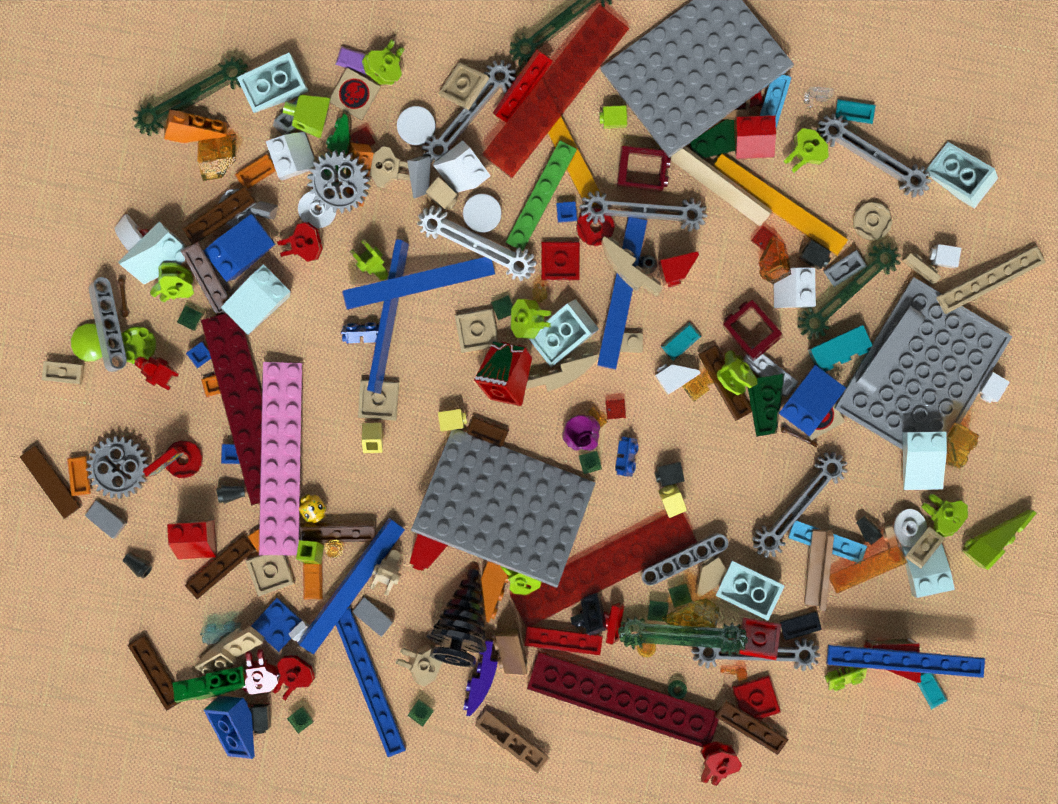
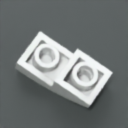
[114,214,143,251]

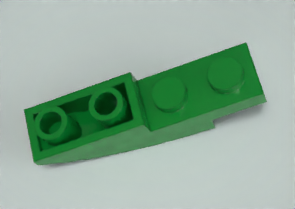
[324,114,351,177]
[173,666,246,703]

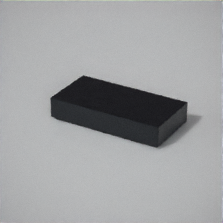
[779,611,822,641]

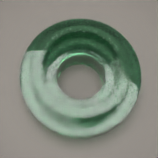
[668,680,687,699]

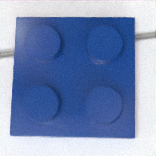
[251,597,303,652]

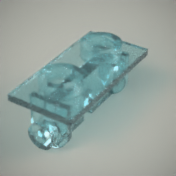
[200,621,241,645]

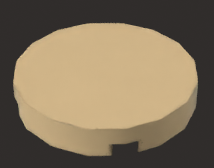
[853,202,892,240]

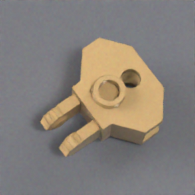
[370,146,410,188]
[370,550,401,596]
[395,644,442,687]

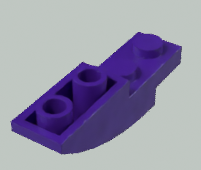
[463,638,498,716]

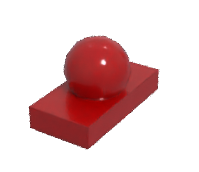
[604,603,625,644]

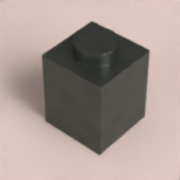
[799,240,831,270]
[654,462,685,486]
[248,704,271,734]

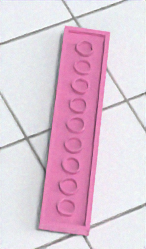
[259,362,302,555]

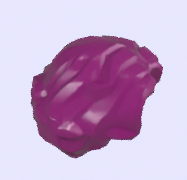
[562,414,600,451]

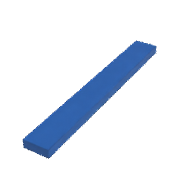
[597,217,648,370]
[367,239,409,394]
[342,257,495,310]
[298,518,405,654]
[336,608,406,757]
[826,644,985,678]

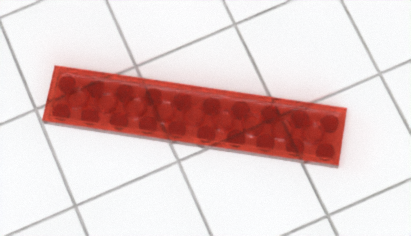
[482,4,630,179]
[510,513,698,628]

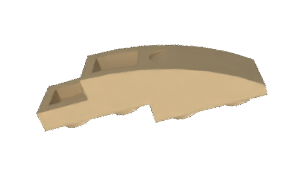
[601,237,663,297]
[526,352,598,392]
[195,626,264,675]

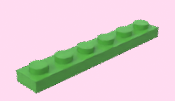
[506,141,577,251]

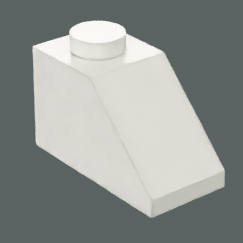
[655,364,700,395]

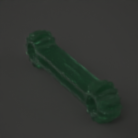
[509,0,612,66]
[133,56,249,136]
[797,242,901,340]
[618,616,748,656]

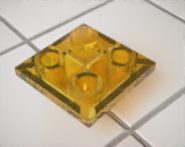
[197,134,237,181]
[945,423,980,469]
[662,598,720,640]

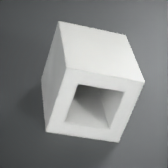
[929,244,961,269]
[979,372,1010,403]

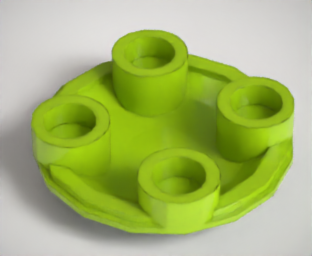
[71,324,110,362]
[121,326,156,364]

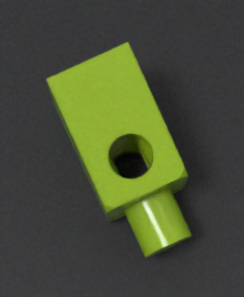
[283,95,330,138]

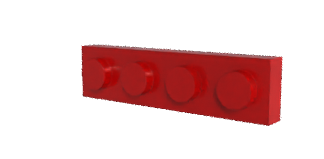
[493,49,553,124]
[524,626,603,656]

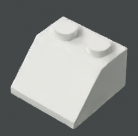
[266,132,315,181]
[433,141,490,193]
[773,268,816,308]

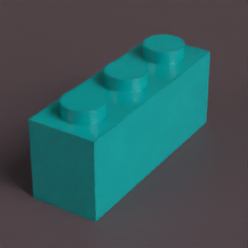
[808,325,873,372]

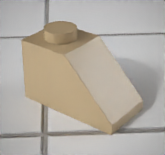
[426,177,458,211]
[695,556,727,597]

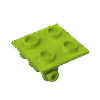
[824,666,867,691]

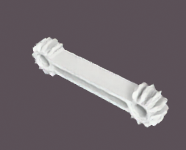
[417,206,537,281]

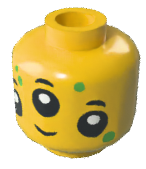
[299,494,327,523]

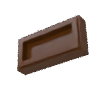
[467,417,508,447]

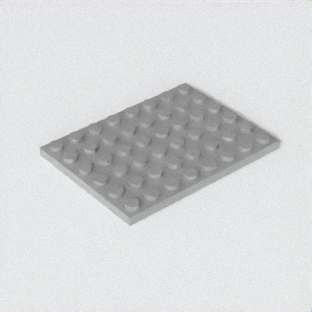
[600,0,794,158]
[834,277,1013,450]
[411,429,595,588]

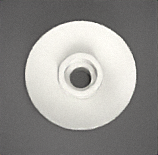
[298,192,336,228]
[894,509,927,548]

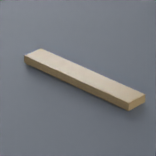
[671,146,772,226]
[936,246,1046,314]

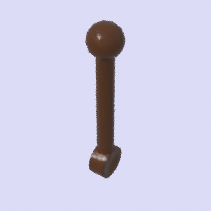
[117,277,129,317]
[781,426,818,447]

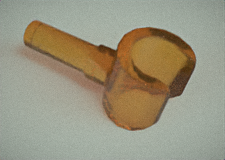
[720,668,747,681]

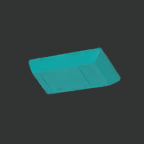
[835,99,876,124]
[661,322,702,361]
[917,673,948,710]

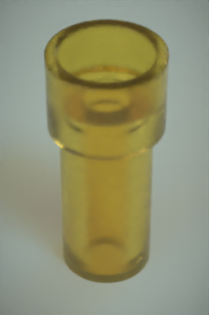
[588,407,608,428]

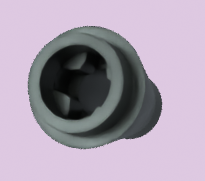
[638,255,657,274]
[216,485,245,504]
[856,516,883,545]
[123,552,152,579]

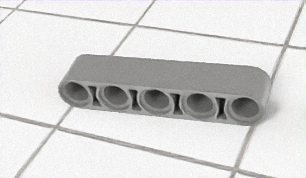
[89,277,126,372]
[856,305,926,394]
[641,533,728,586]

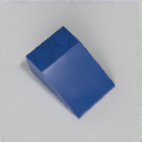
[204,214,276,282]
[779,365,846,437]
[203,696,255,759]

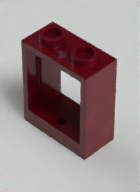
[617,146,671,192]
[723,300,783,362]

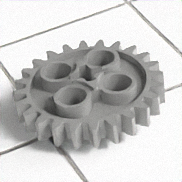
[307,150,371,213]
[86,436,150,499]

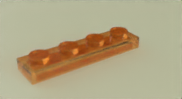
[829,544,908,593]

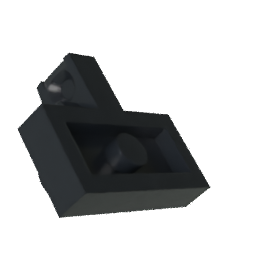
[570,593,607,636]

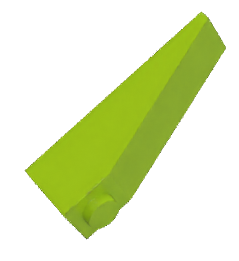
[962,509,1037,570]

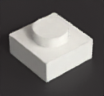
[289,621,310,642]

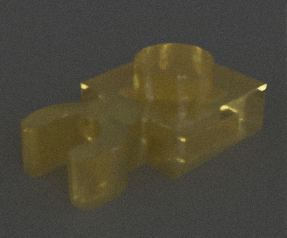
[682,370,715,402]

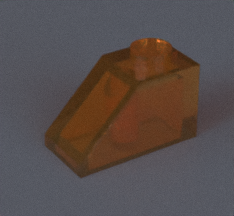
[759,236,791,284]

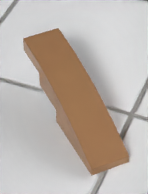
[475,710,550,773]

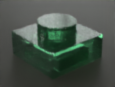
[491,295,513,321]
[177,305,204,331]
[578,451,602,474]
[668,583,693,608]
[647,600,669,622]
[407,699,434,727]
[287,706,314,734]

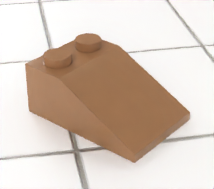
[493,628,527,675]

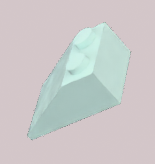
[237,53,309,113]
[924,142,998,208]
[118,222,186,284]
[221,264,291,335]
[529,299,599,367]
[902,432,947,490]
[901,544,955,598]
[715,561,784,620]

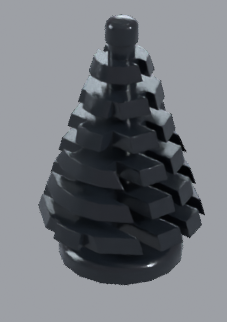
[426,569,487,667]

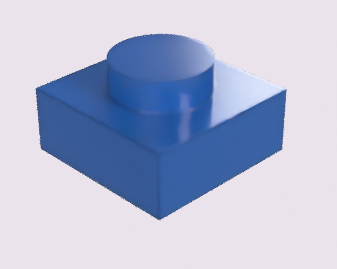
[556,202,577,223]
[186,342,211,369]
[221,444,239,464]

